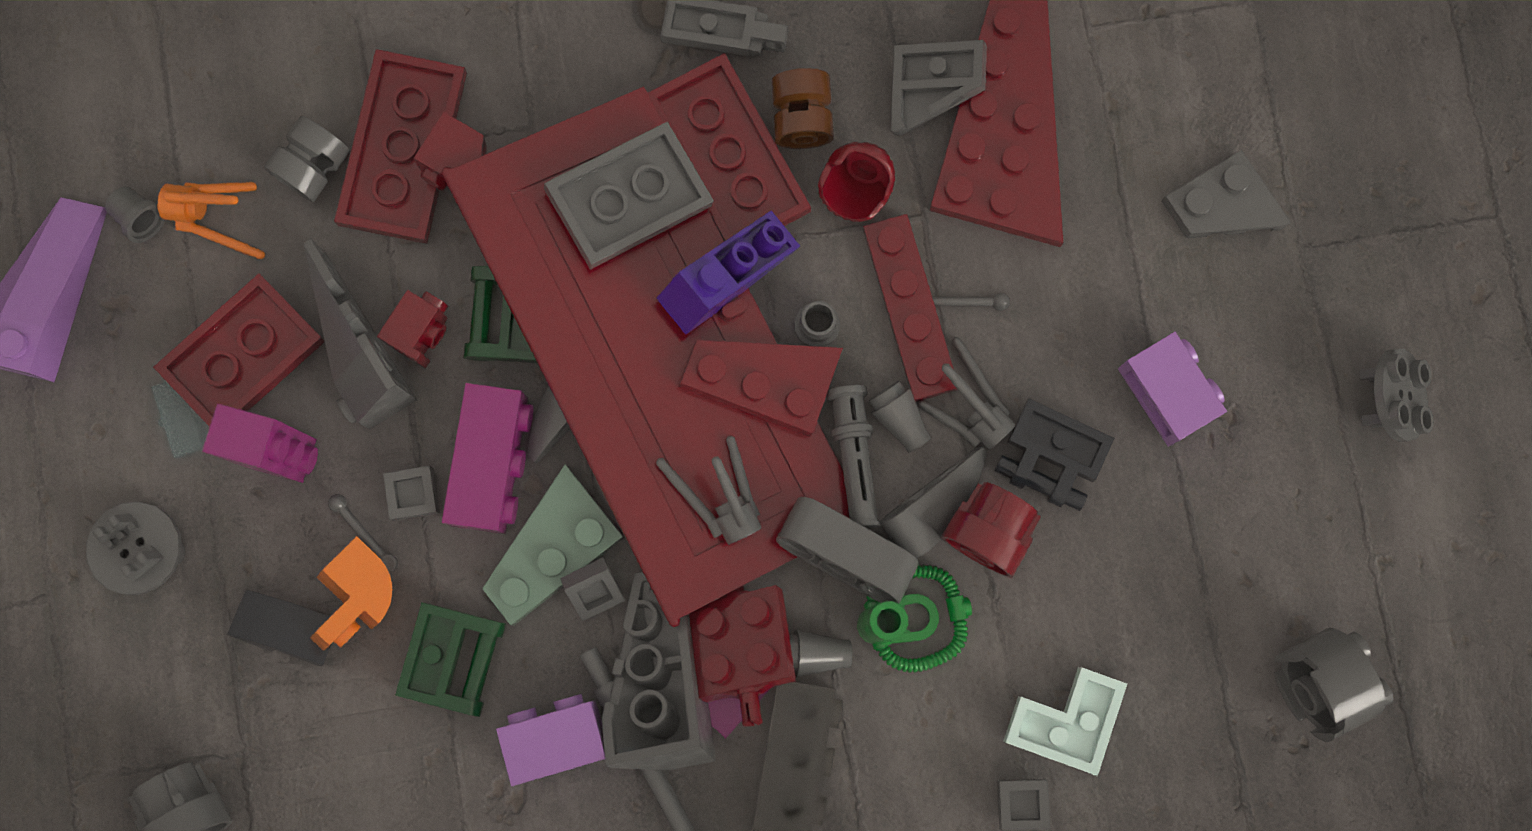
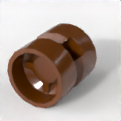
[772,68,834,149]

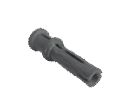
[826,385,880,529]

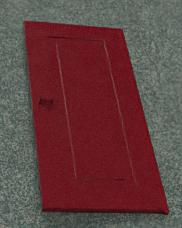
[442,87,850,627]

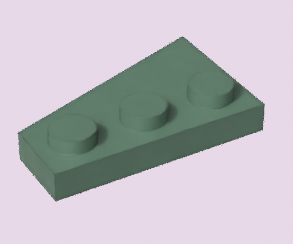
[482,464,624,626]

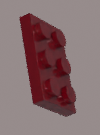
[153,273,325,427]

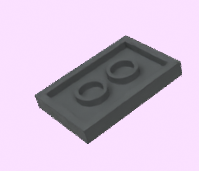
[544,122,714,270]

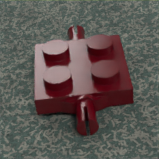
[689,585,796,727]

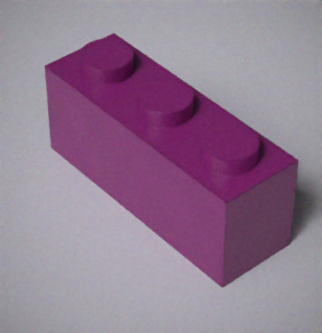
[442,383,533,534]
[202,404,318,483]

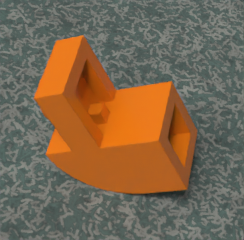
[310,536,392,651]

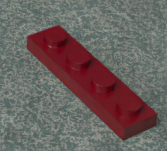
[863,214,958,402]

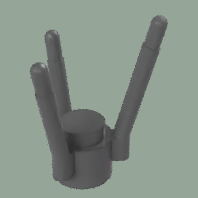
[918,337,1016,450]
[656,436,762,545]

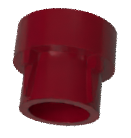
[941,482,1041,578]

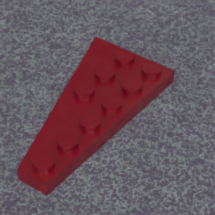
[929,0,1063,247]

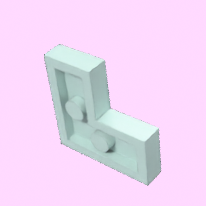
[1003,667,1127,776]

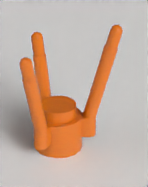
[157,182,265,259]

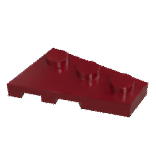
[679,340,843,436]

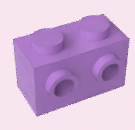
[1118,332,1227,447]
[496,694,605,787]

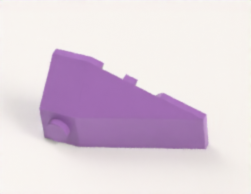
[0,197,107,382]

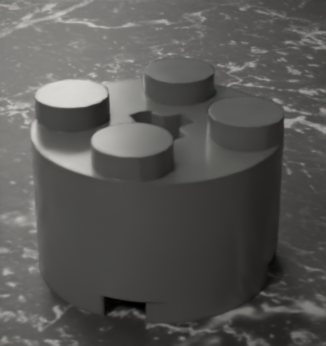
[1274,628,1394,742]

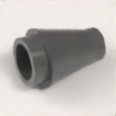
[869,380,931,453]
[789,630,852,678]

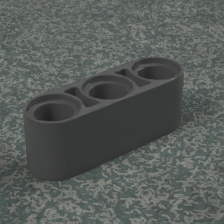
[776,497,919,604]

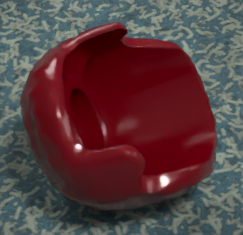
[818,142,895,222]

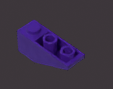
[656,210,800,334]

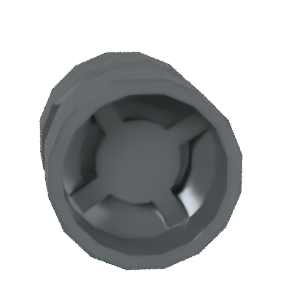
[263,115,351,203]

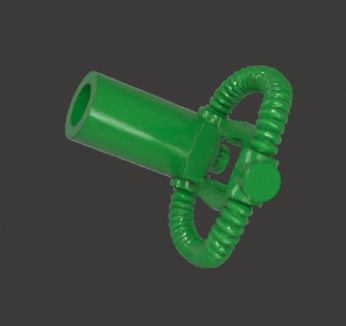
[857,564,972,673]

